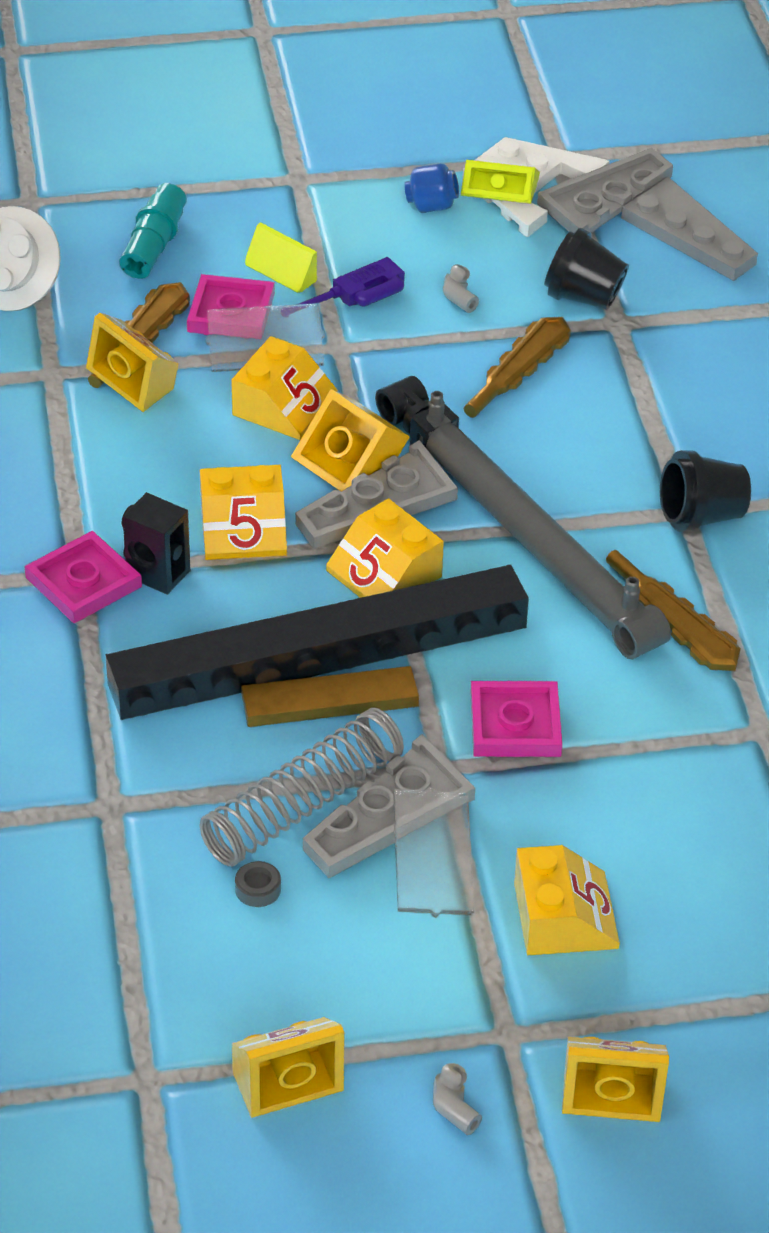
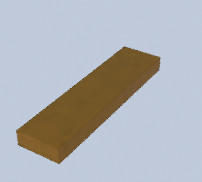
[241,666,419,727]

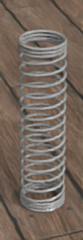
[199,707,404,867]

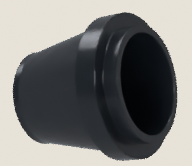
[544,228,629,310]
[660,450,751,532]

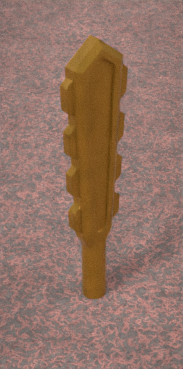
[88,282,190,388]
[464,317,571,418]
[606,550,741,671]

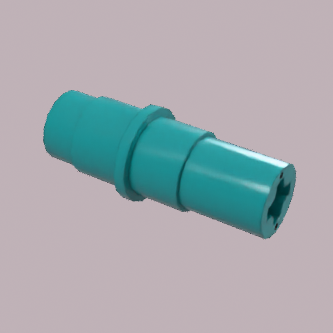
[119,183,187,279]

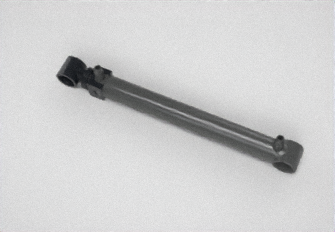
[375,376,671,660]

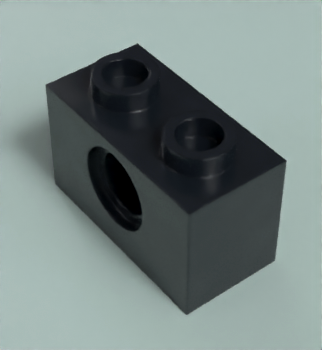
[121,492,191,595]

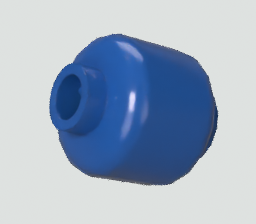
[405,163,459,213]

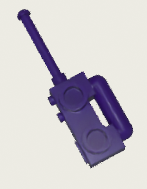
[280,257,405,319]

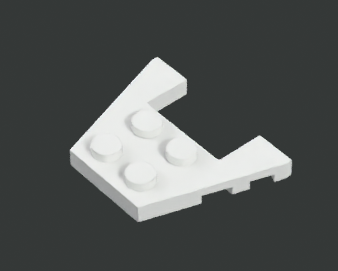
[462,137,610,237]

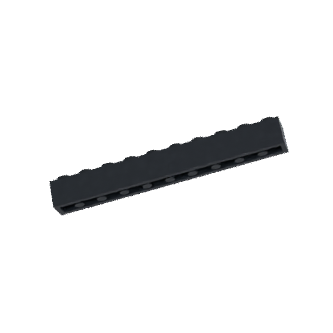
[105,565,529,720]

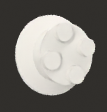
[0,206,61,311]

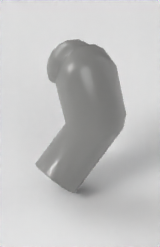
[443,264,479,313]
[433,1063,482,1135]

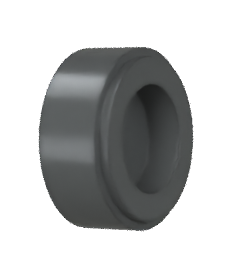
[235,861,281,907]

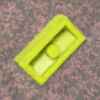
[461,160,540,204]
[245,222,317,293]

